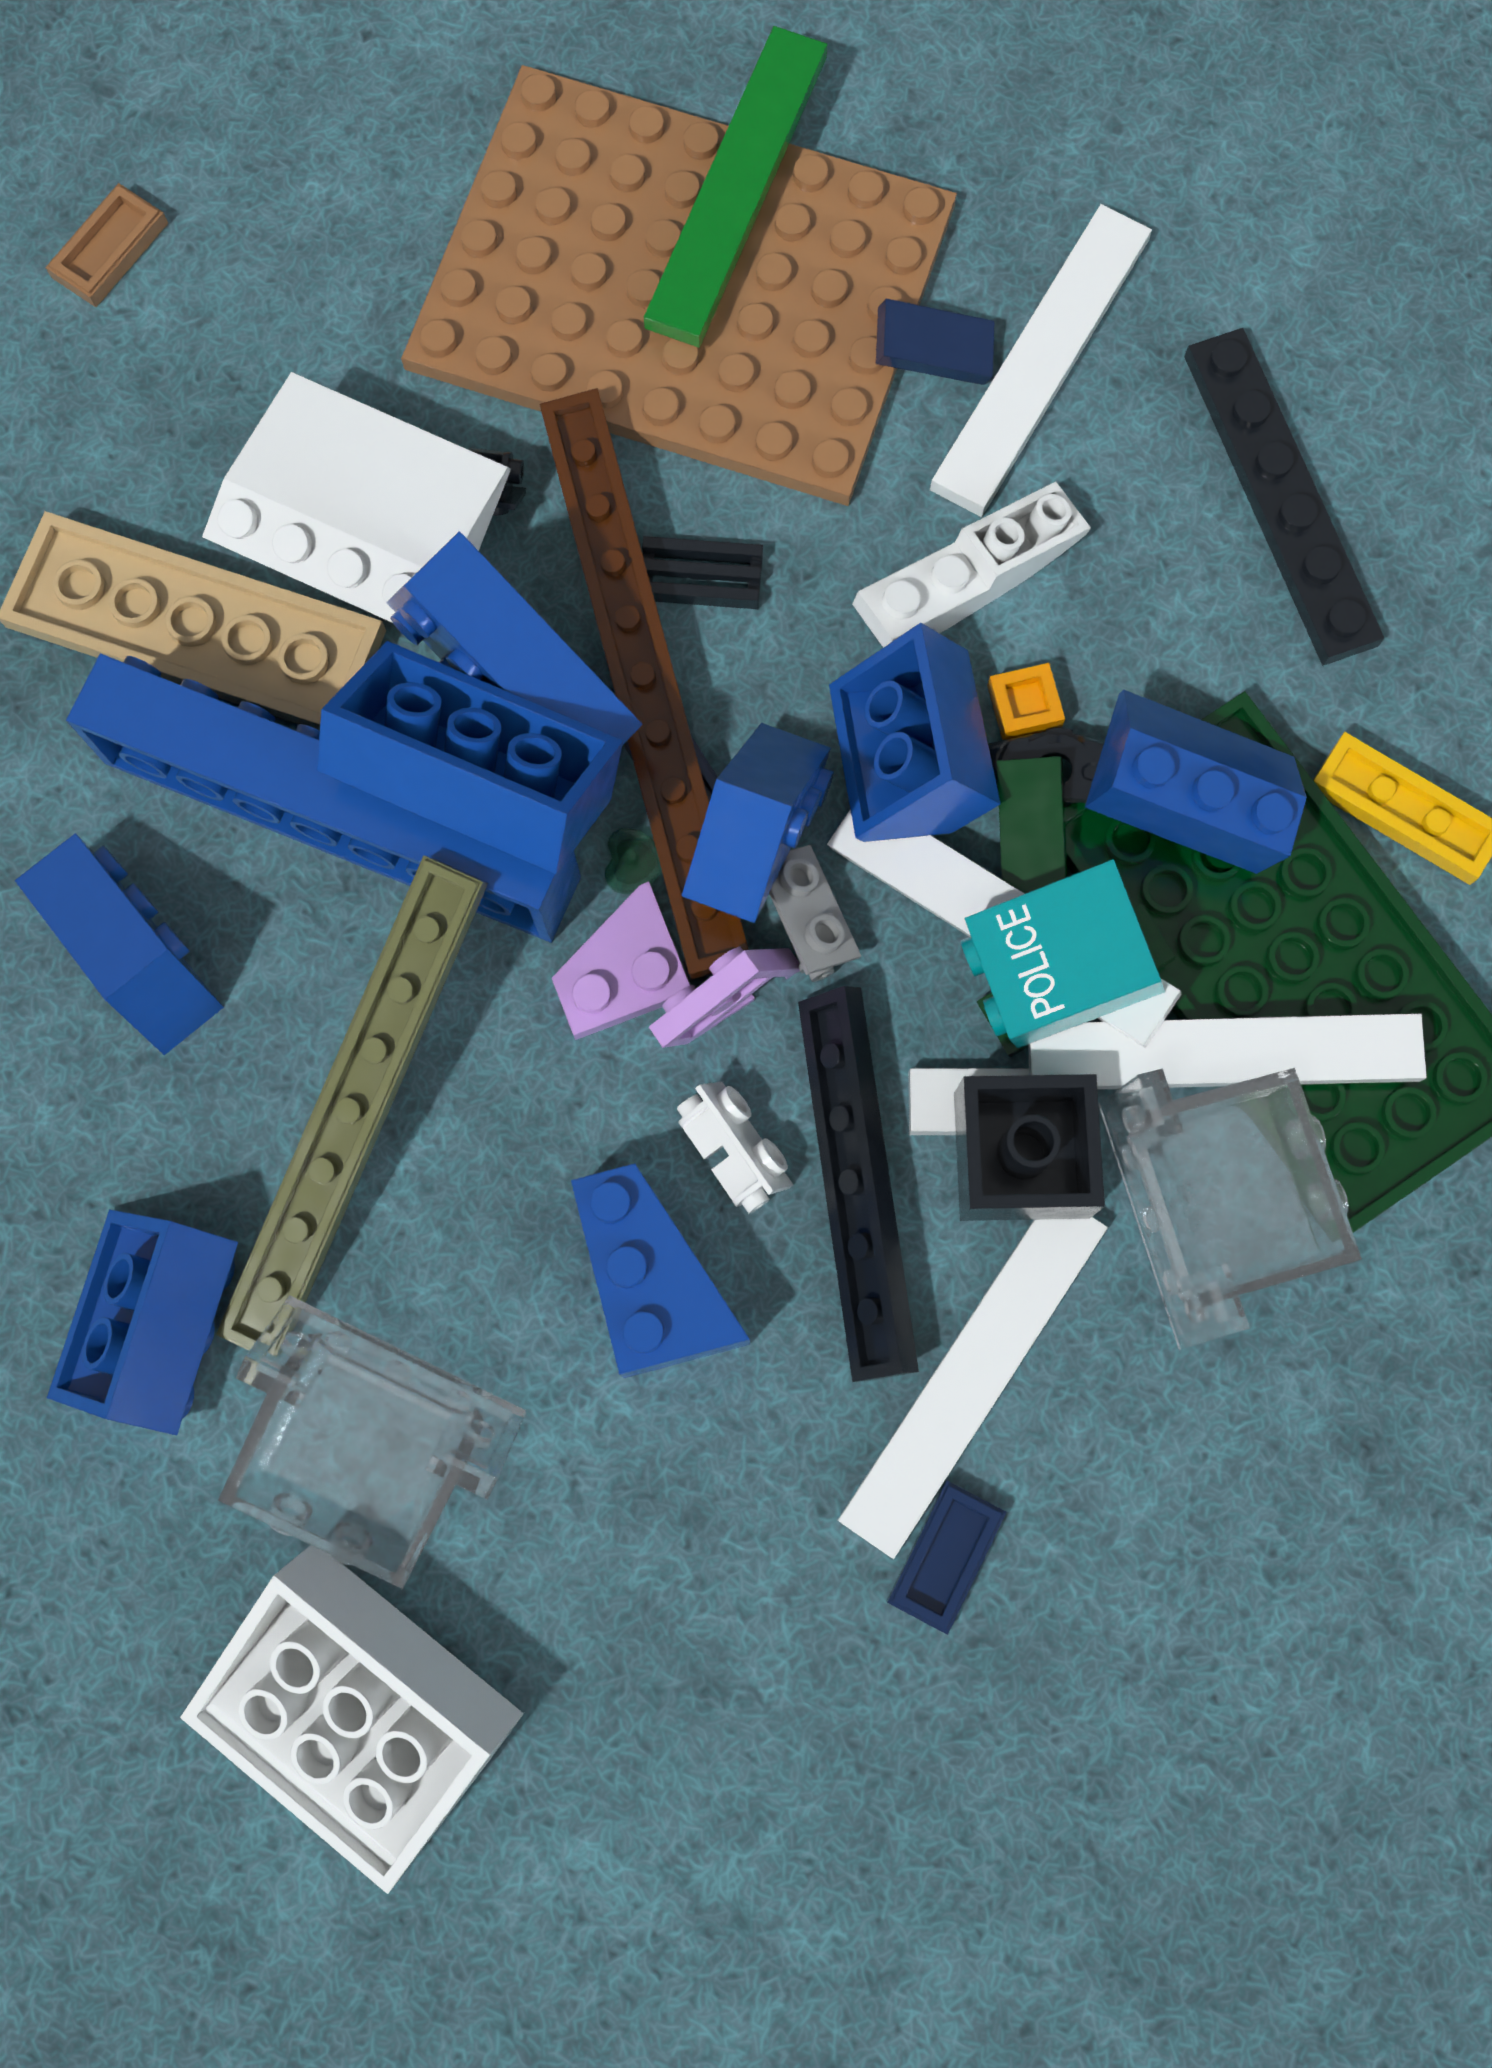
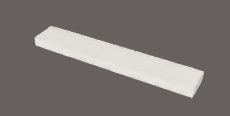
[930,204,1152,517]
[827,810,1181,1048]
[1028,1014,1426,1089]
[837,1217,1108,1559]

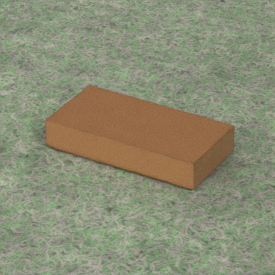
[45,183,168,307]

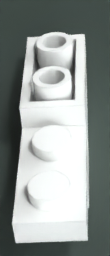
[852,481,1091,648]

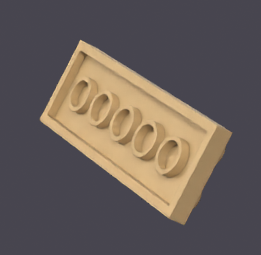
[0,511,386,731]

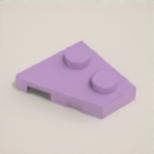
[552,882,690,1040]
[649,947,800,1048]

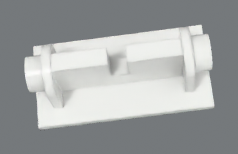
[677,1082,793,1214]

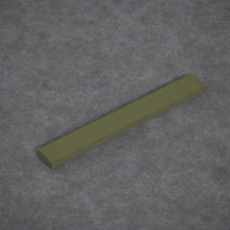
[216,855,488,1363]

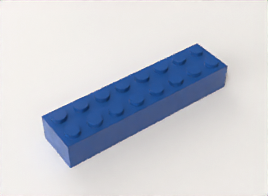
[66,653,581,943]

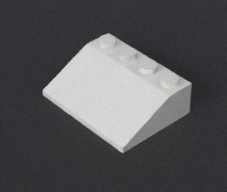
[202,372,511,623]
[180,1542,524,1894]

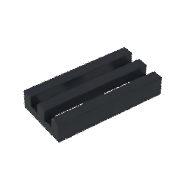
[642,536,763,610]

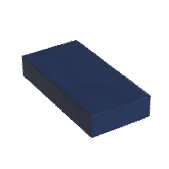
[876,298,995,385]
[886,1481,1007,1635]

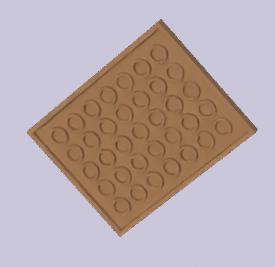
[401,65,957,506]

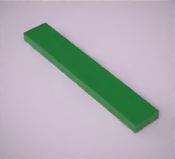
[644,26,828,348]

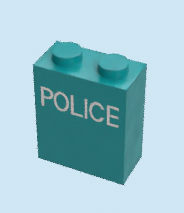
[961,859,1165,1048]

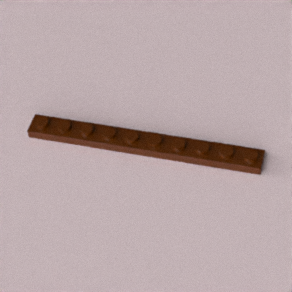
[540,388,749,979]

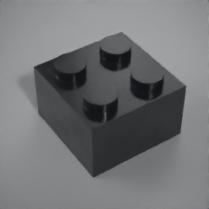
[954,1074,1105,1221]

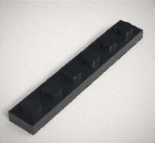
[1184,328,1384,666]
[798,986,919,1382]

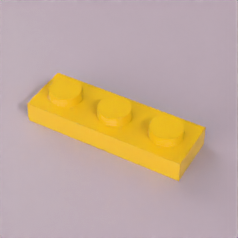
[1313,731,1492,885]

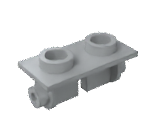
[769,845,861,982]

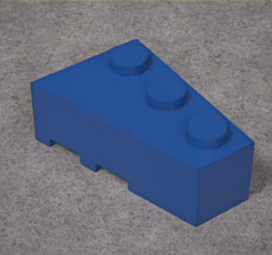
[682,723,834,923]
[15,833,224,1055]
[571,1163,750,1378]

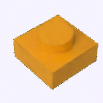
[987,663,1065,740]

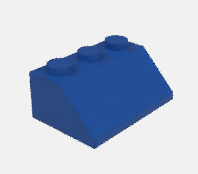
[829,623,1001,842]
[1085,690,1307,874]
[47,1209,238,1436]

